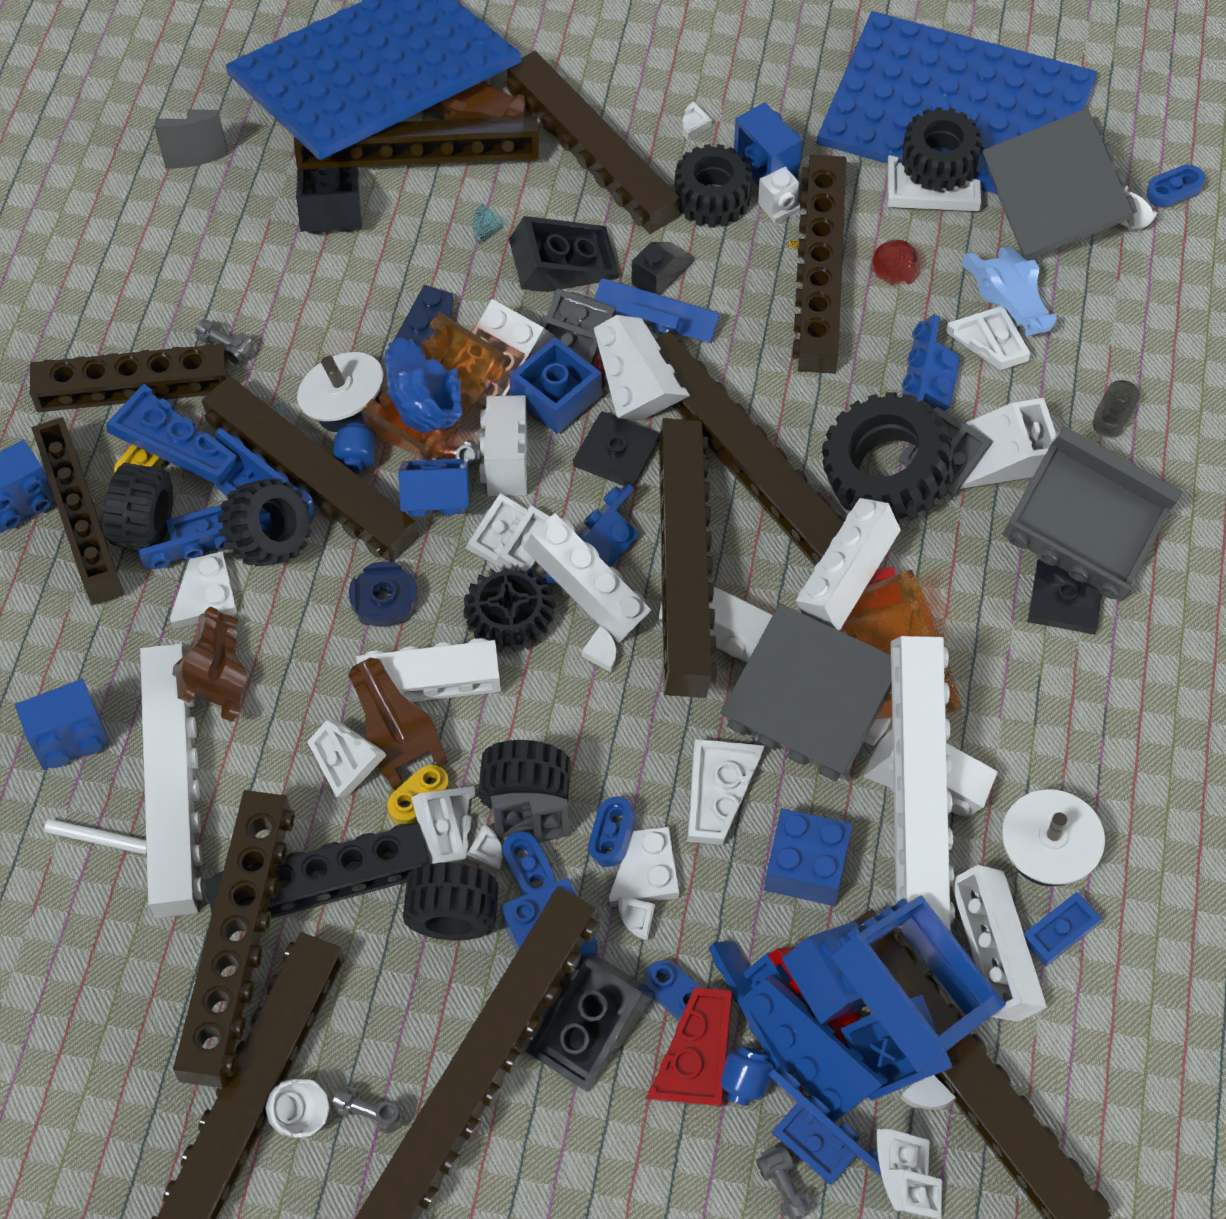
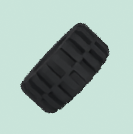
[822,392,955,524]

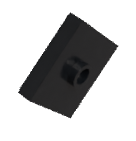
[573,411,660,487]
[1027,559,1102,635]

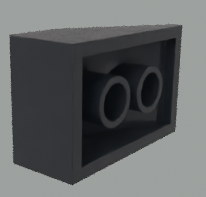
[296,166,362,234]
[509,216,620,292]
[525,953,655,1092]

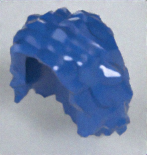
[384,337,463,433]

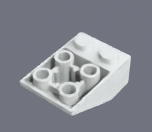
[452,299,555,406]
[960,398,1056,489]

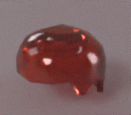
[871,239,921,286]

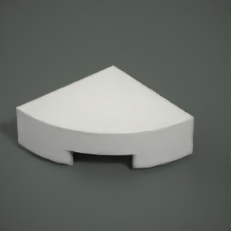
[682,102,712,140]
[582,626,616,672]
[467,825,503,873]
[618,896,655,941]
[901,1076,956,1110]

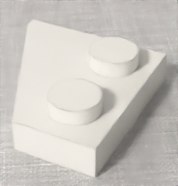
[412,786,475,864]

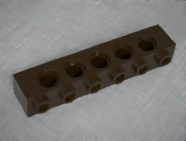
[30,344,229,412]
[31,417,124,605]

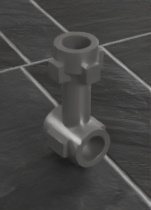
[195,319,254,364]
[419,438,483,467]
[332,1086,405,1134]
[756,1146,812,1219]

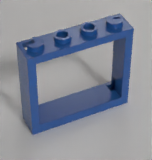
[830,895,1006,1072]

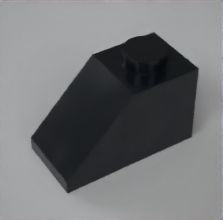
[632,242,694,295]

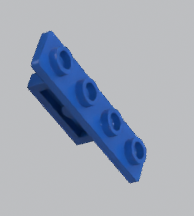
[594,279,720,343]
[902,314,961,411]
[216,428,314,520]
[542,484,639,585]
[138,504,273,569]
[708,941,811,1074]
[767,1068,883,1186]

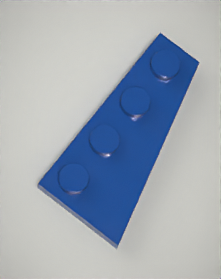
[106,384,237,485]
[741,975,889,1123]

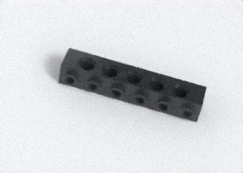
[205,823,429,919]

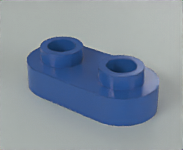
[1146,164,1205,207]
[588,796,636,867]
[503,832,555,895]
[644,960,701,1021]

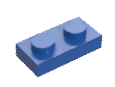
[1024,892,1102,966]

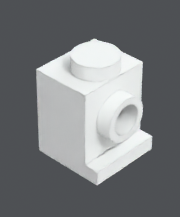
[758,167,800,223]

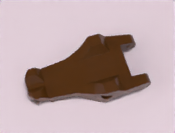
[420,80,526,120]
[172,606,247,722]
[348,657,448,791]

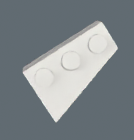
[594,315,690,420]
[480,395,527,496]
[863,730,998,817]

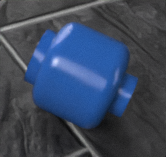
[333,423,377,474]
[720,1045,774,1106]

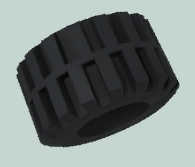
[901,107,982,192]
[675,144,752,227]
[103,463,173,550]
[218,478,312,567]
[478,740,571,810]
[403,862,499,941]

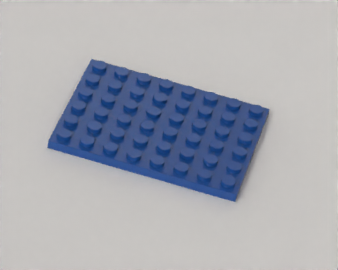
[225,0,522,160]
[816,11,1097,195]

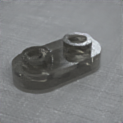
[1092,380,1140,438]

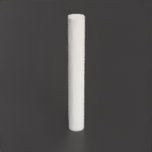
[44,819,147,855]

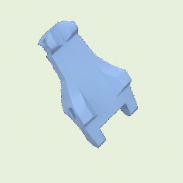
[962,246,1057,336]

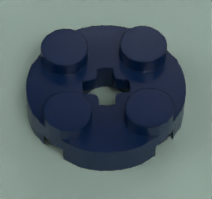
[349,562,418,627]

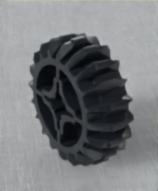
[463,564,555,653]

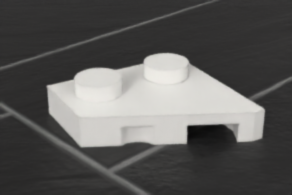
[946,306,1031,370]
[170,551,237,629]
[307,720,386,798]
[609,827,679,907]

